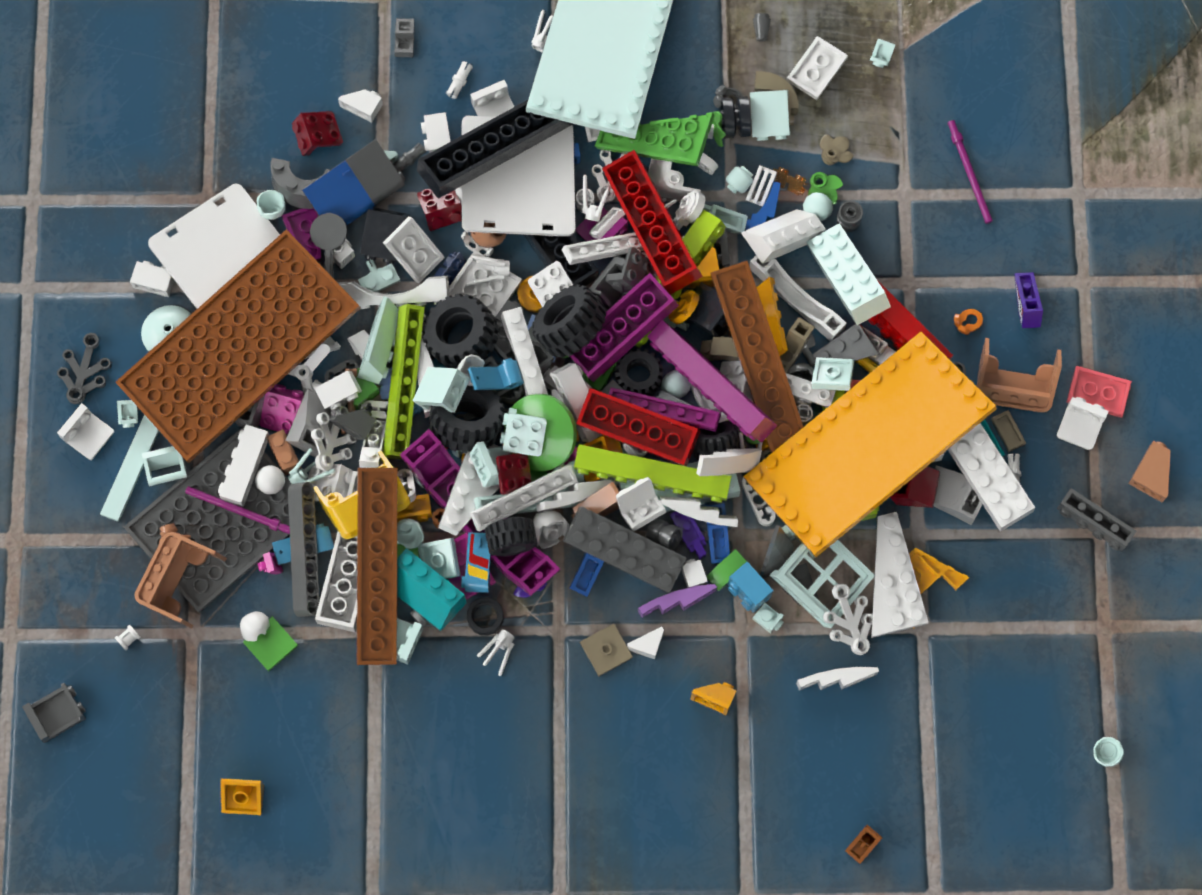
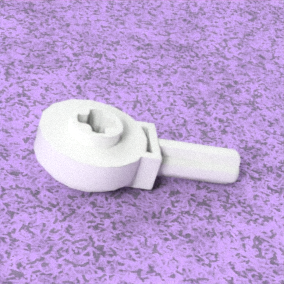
[673,191,705,230]

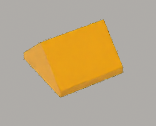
[689,247,719,288]
[221,779,264,815]

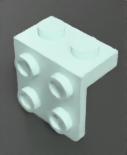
[500,408,547,456]

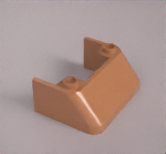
[976,338,1062,412]
[135,532,227,629]

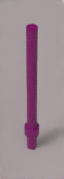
[948,120,992,224]
[185,486,290,534]

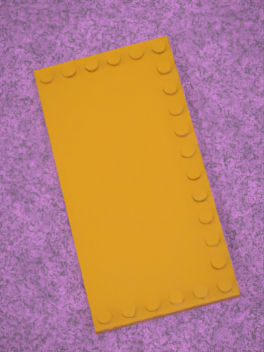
[743,332,997,557]

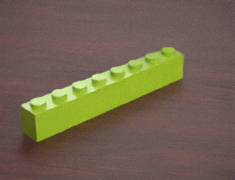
[635,209,726,348]
[383,304,425,460]
[574,444,732,503]

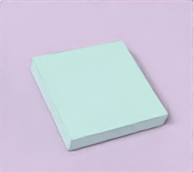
[812,357,854,391]
[418,538,461,579]

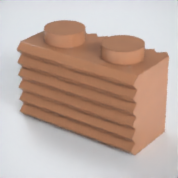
[267,429,302,475]

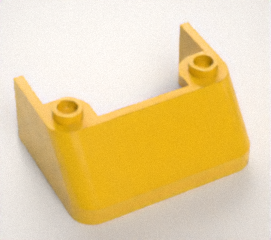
[313,451,410,539]

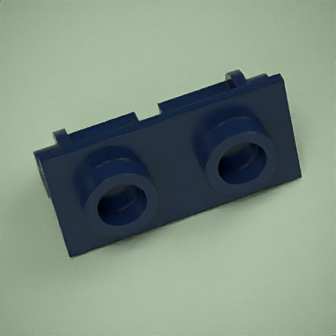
[433,251,467,286]

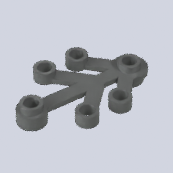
[57,333,112,404]

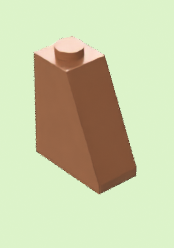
[1128,441,1171,502]
[571,482,619,520]

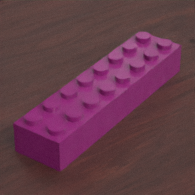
[647,320,778,442]

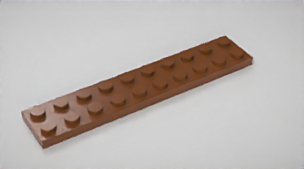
[710,261,803,453]
[356,468,398,665]

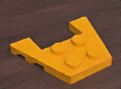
[909,548,969,629]

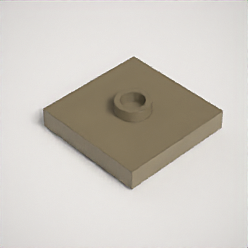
[580,623,633,677]

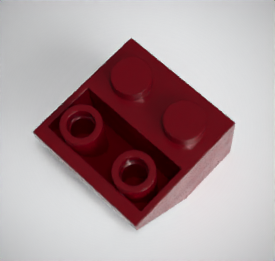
[890,467,940,508]

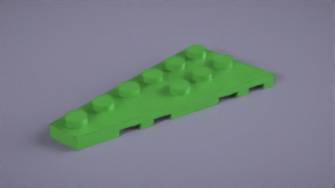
[595,112,715,166]

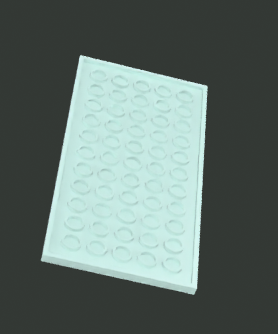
[526,0,673,139]

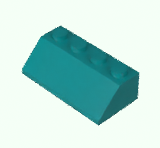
[397,548,467,631]

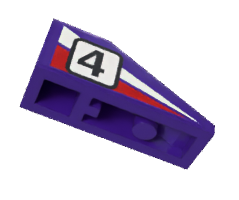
[1014,272,1043,328]

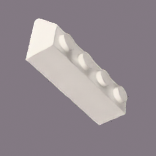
[741,209,826,264]

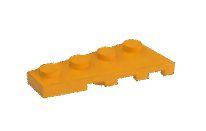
[756,277,788,356]

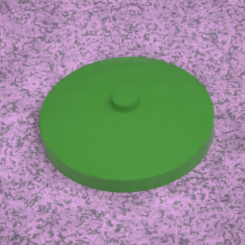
[504,394,577,471]

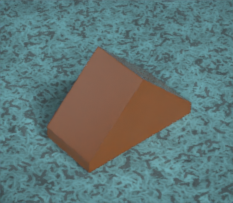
[845,825,883,864]

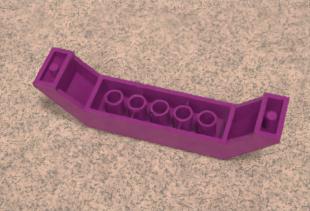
[400,429,560,596]

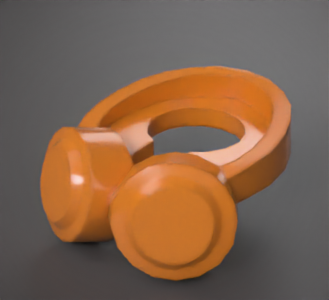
[954,309,983,335]

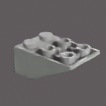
[286,389,333,457]
[934,465,982,525]

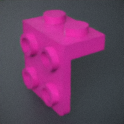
[260,384,305,435]

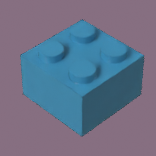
[728,562,773,613]

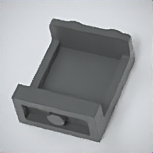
[589,256,625,312]
[22,683,86,743]

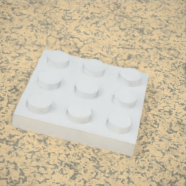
[449,250,522,317]

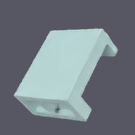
[750,90,791,141]
[413,367,470,412]

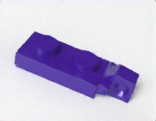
[669,511,707,560]

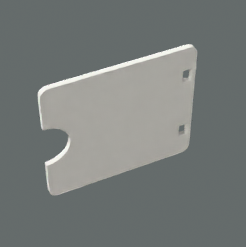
[462,116,575,237]
[148,184,280,309]

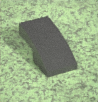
[394,19,415,57]

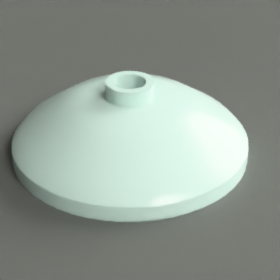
[141,305,191,352]

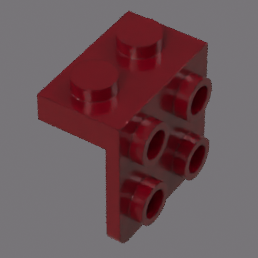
[292,111,343,156]
[417,189,462,231]
[496,453,532,495]

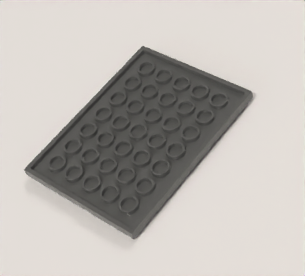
[124,428,317,613]

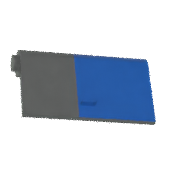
[302,139,406,225]

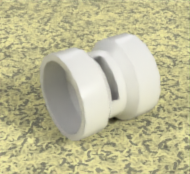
[576,189,594,212]

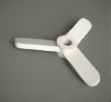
[288,343,331,394]

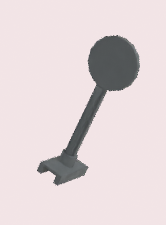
[310,213,348,279]

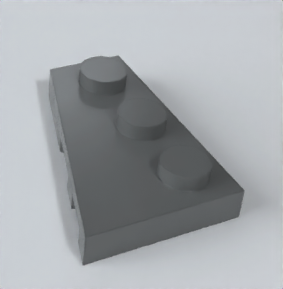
[812,324,880,361]

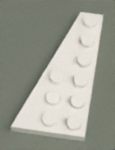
[438,444,510,536]
[871,512,929,638]

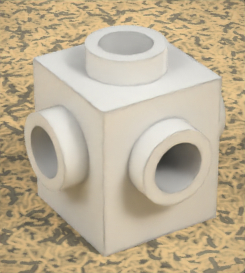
[333,239,355,269]

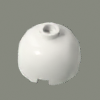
[533,510,569,549]

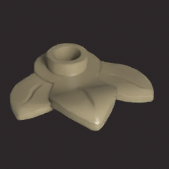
[820,134,854,165]

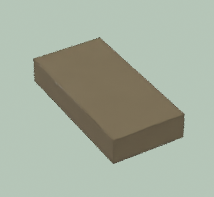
[991,410,1026,453]

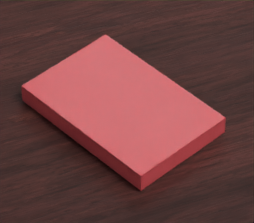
[1066,366,1132,418]

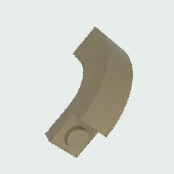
[754,71,799,126]
[780,317,815,373]
[700,337,740,361]

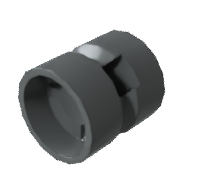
[837,201,863,232]
[646,518,683,551]

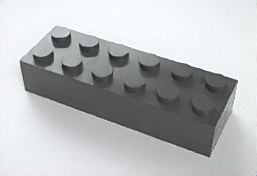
[562,506,686,593]

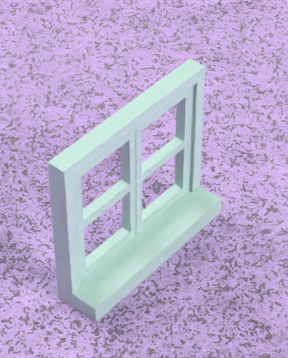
[770,540,875,628]

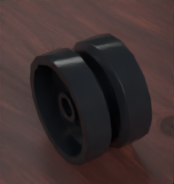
[720,96,751,139]

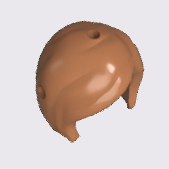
[471,222,507,248]

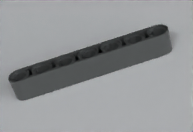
[288,482,319,617]

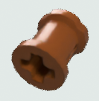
[432,508,445,530]

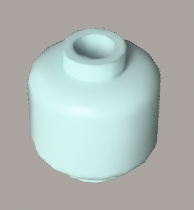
[726,166,753,194]

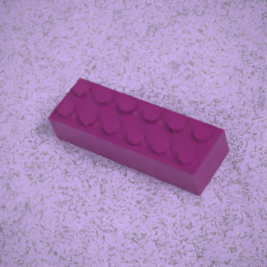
[570,273,679,382]

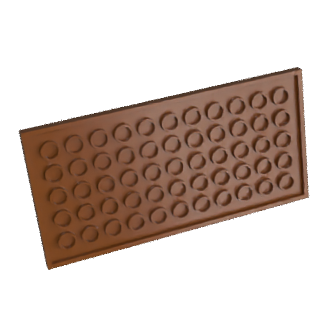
[116,229,361,463]

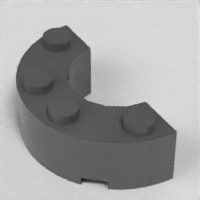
[270,158,330,209]

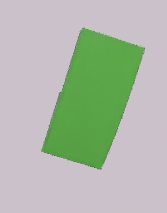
[706,549,747,591]

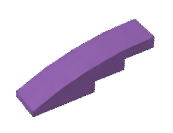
[638,584,717,618]

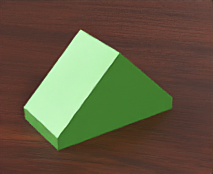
[353,368,380,410]

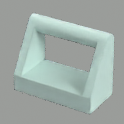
[142,446,187,486]

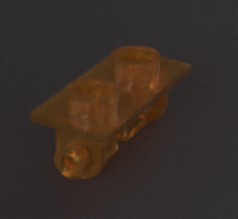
[769,166,809,196]

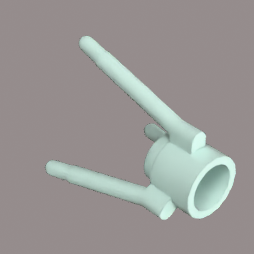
[288,448,335,484]

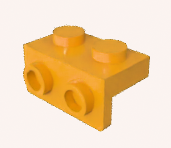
[397,494,432,523]

